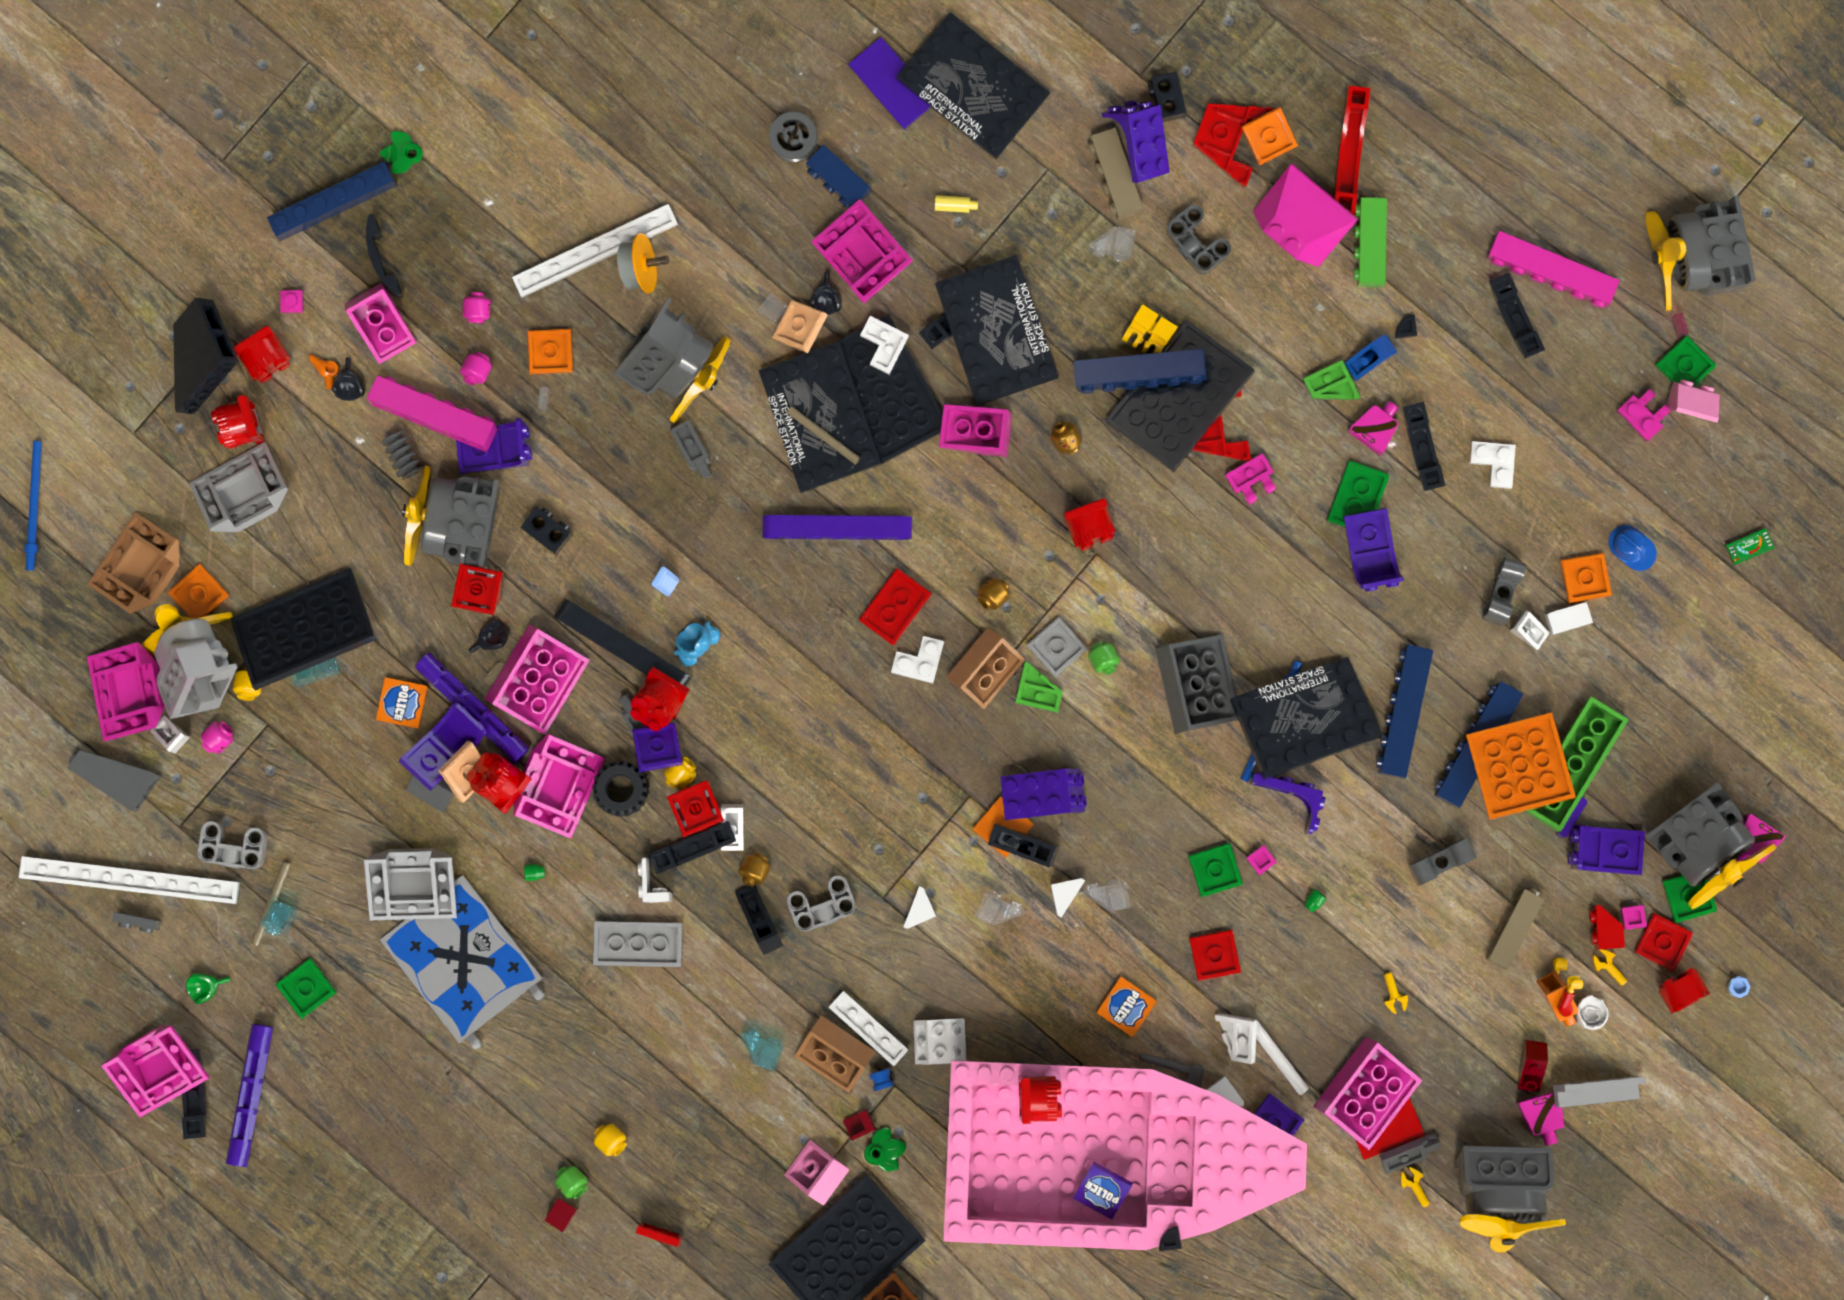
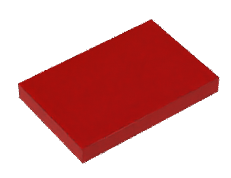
[858,568,932,646]
[1355,1097,1425,1160]

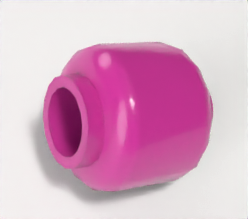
[462,292,491,323]
[460,352,492,386]
[201,721,234,754]

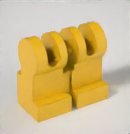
[1122,304,1178,354]

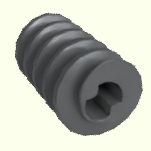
[381,431,423,480]

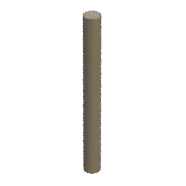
[787,406,860,465]
[251,861,291,946]

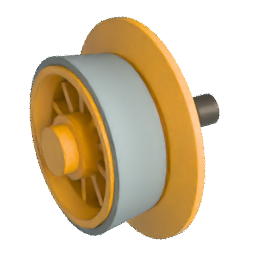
[617,233,669,294]

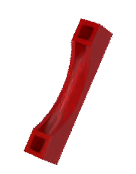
[1333,85,1371,216]

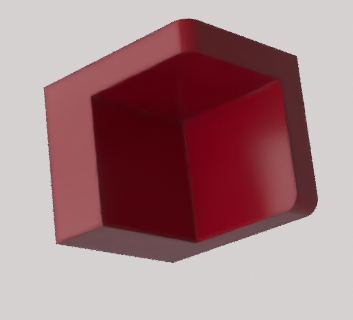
[843,1109,875,1141]
[544,1199,579,1232]

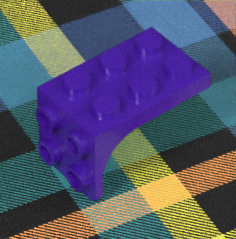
[1102,100,1170,183]
[456,418,532,474]
[1343,508,1404,592]
[398,702,486,791]
[1000,769,1087,820]
[1249,771,1326,835]
[1567,824,1645,875]

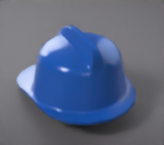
[1608,525,1657,571]

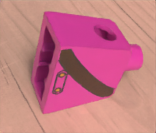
[1347,401,1399,456]
[1736,814,1786,863]
[1516,1092,1564,1146]

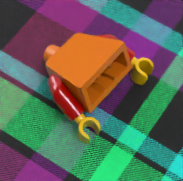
[1536,958,1583,1026]

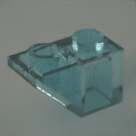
[291,657,340,688]
[260,901,298,936]
[741,1029,784,1072]

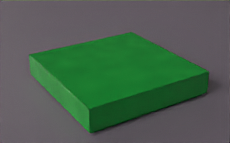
[1655,335,1717,387]
[1188,843,1243,898]
[1662,875,1717,923]
[275,958,337,1019]

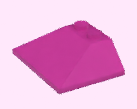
[1253,163,1358,267]
[811,199,913,303]
[87,642,165,742]
[513,734,605,839]
[101,1025,209,1118]

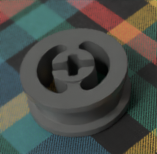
[769,112,818,162]

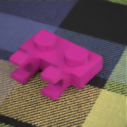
[1617,389,1671,442]
[1225,453,1276,505]

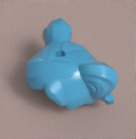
[673,621,720,666]

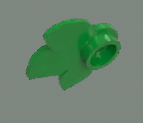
[380,131,423,174]
[864,1127,907,1172]

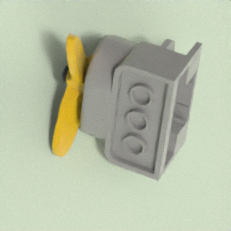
[141,604,237,719]

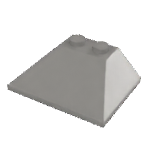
[189,442,288,532]
[364,848,457,920]

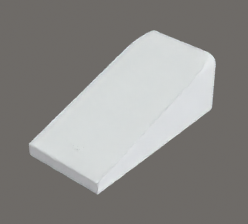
[1545,602,1593,636]
[721,804,743,850]

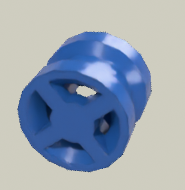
[869,1068,894,1091]

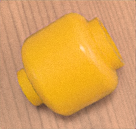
[233,667,261,701]
[664,757,696,789]
[594,1124,627,1156]

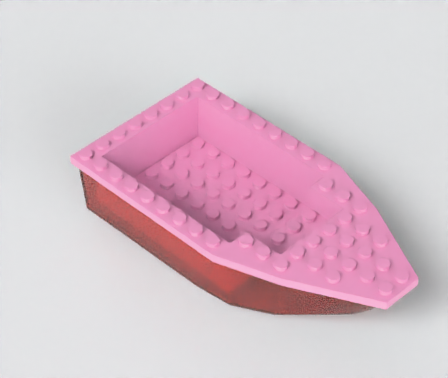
[944,1061,1307,1250]

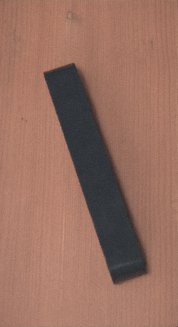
[553,598,692,686]

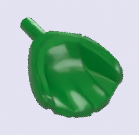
[186,973,230,1004]

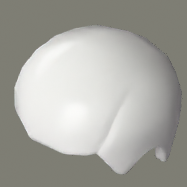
[1575,995,1608,1030]

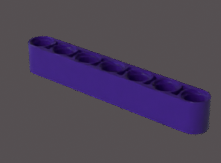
[762,515,912,540]

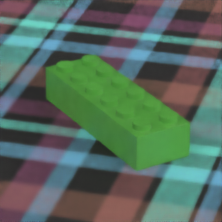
[1523,697,1629,832]

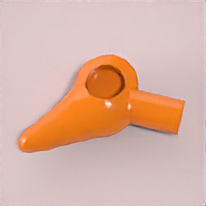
[308,354,339,390]

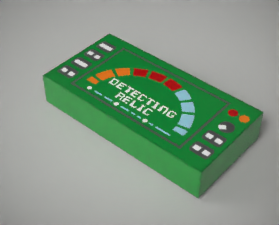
[1725,528,1775,565]

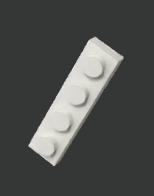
[829,991,908,1066]

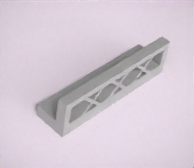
[1553,1077,1646,1107]

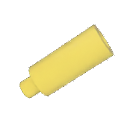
[935,195,978,213]

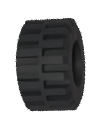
[592,761,649,817]

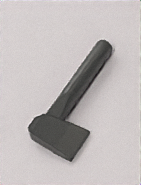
[1139,1053,1204,1088]

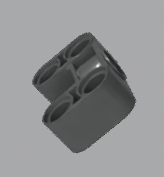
[1167,205,1231,275]
[1482,557,1526,626]
[1407,838,1477,886]

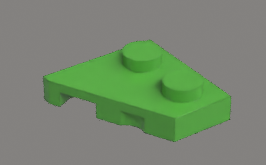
[1303,360,1361,400]
[1015,662,1063,713]

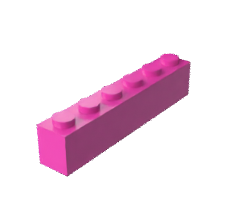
[1487,231,1620,309]
[366,375,498,452]

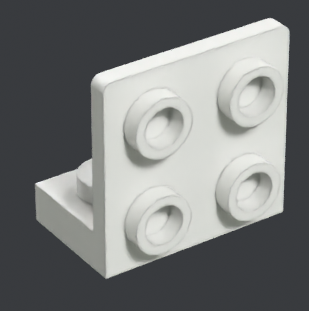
[638,858,673,903]
[913,1018,966,1065]

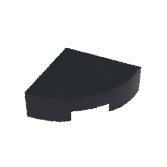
[1395,314,1417,339]
[1159,1225,1182,1252]

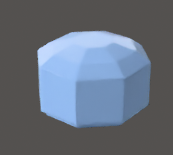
[1727,976,1750,998]

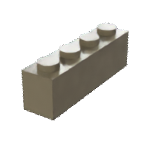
[1088,127,1143,220]

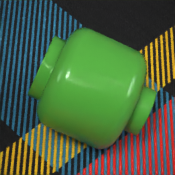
[1088,641,1120,675]
[555,1166,588,1199]

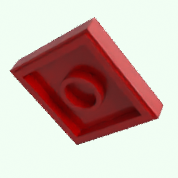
[1634,913,1693,972]
[1189,930,1241,981]
[636,1222,683,1247]

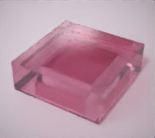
[1671,313,1689,339]

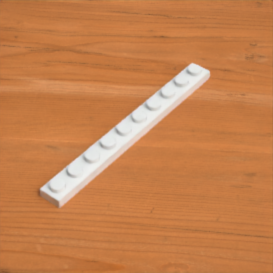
[19,856,240,904]

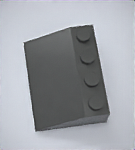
[1155,634,1238,734]

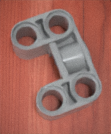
[198,821,268,869]
[787,876,856,932]

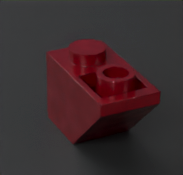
[1518,1040,1548,1092]

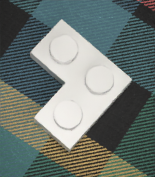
[860,316,909,375]
[1469,441,1516,489]
[891,636,944,684]

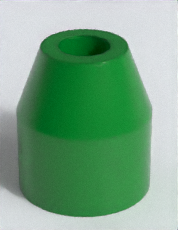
[524,864,545,881]
[1304,888,1327,912]

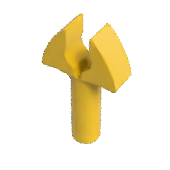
[1592,949,1627,985]
[1384,972,1408,1014]
[1400,1167,1430,1207]

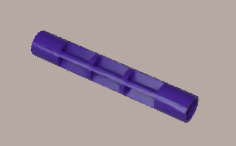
[415,652,530,764]
[225,1024,273,1167]

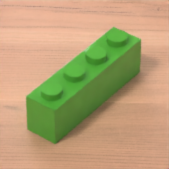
[1353,197,1387,288]

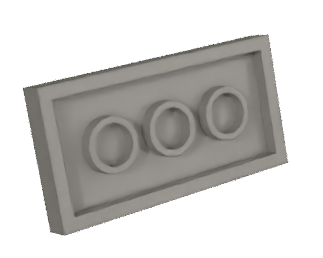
[593,921,683,967]

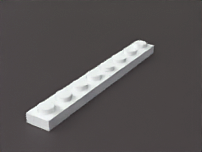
[512,204,678,298]

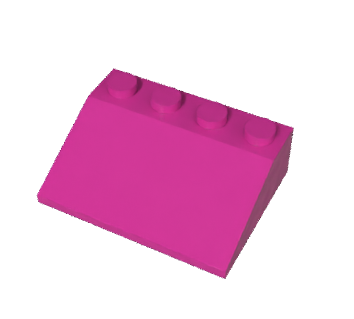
[485,624,590,735]
[1313,1037,1422,1150]

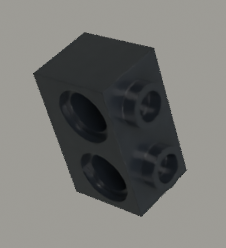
[1148,71,1187,122]
[520,507,573,556]

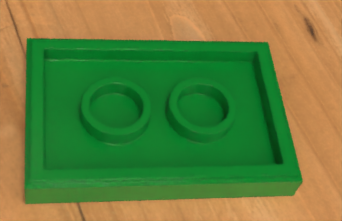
[1327,460,1390,528]

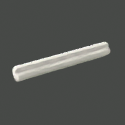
[1256,1021,1309,1095]

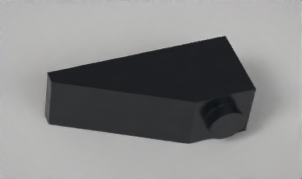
[988,824,1060,867]
[735,884,783,955]

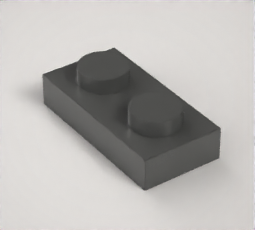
[112,912,161,933]

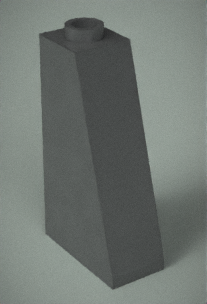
[68,750,161,812]

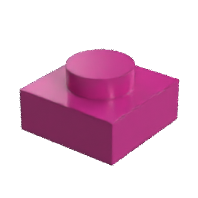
[280,290,303,314]
[1246,845,1277,876]
[1620,905,1647,930]

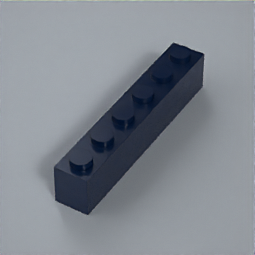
[267,162,397,242]
[1074,349,1207,394]
[1376,645,1433,779]
[1434,681,1524,809]

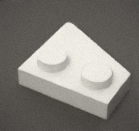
[1215,1013,1257,1064]

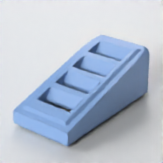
[651,566,679,597]

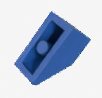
[1344,335,1397,381]

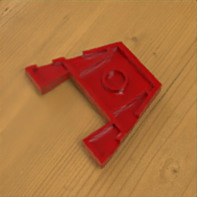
[1192,104,1275,187]
[1192,390,1251,461]

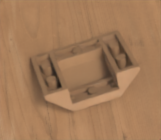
[87,512,179,614]

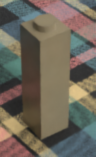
[1486,887,1544,970]

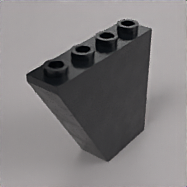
[173,297,239,414]

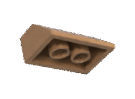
[946,628,1025,709]
[794,1015,876,1093]

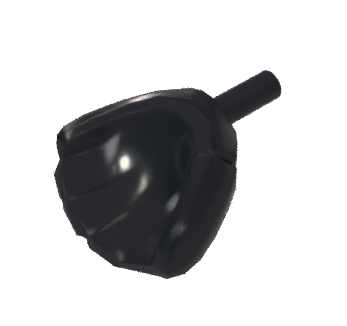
[810,272,842,315]
[331,357,365,401]
[468,619,508,653]

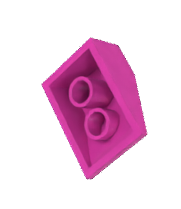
[345,283,417,364]
[939,404,1012,457]

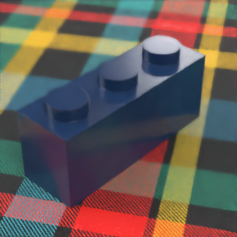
[806,144,871,209]

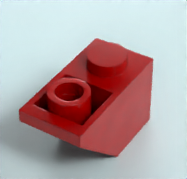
[1589,905,1625,949]

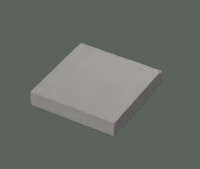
[1026,617,1088,678]

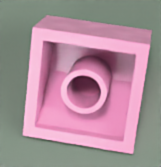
[1666,379,1720,422]
[784,1140,850,1205]

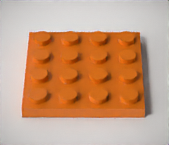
[1466,712,1576,820]

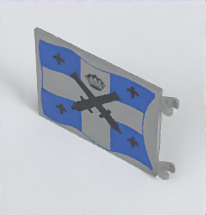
[380,875,545,1049]

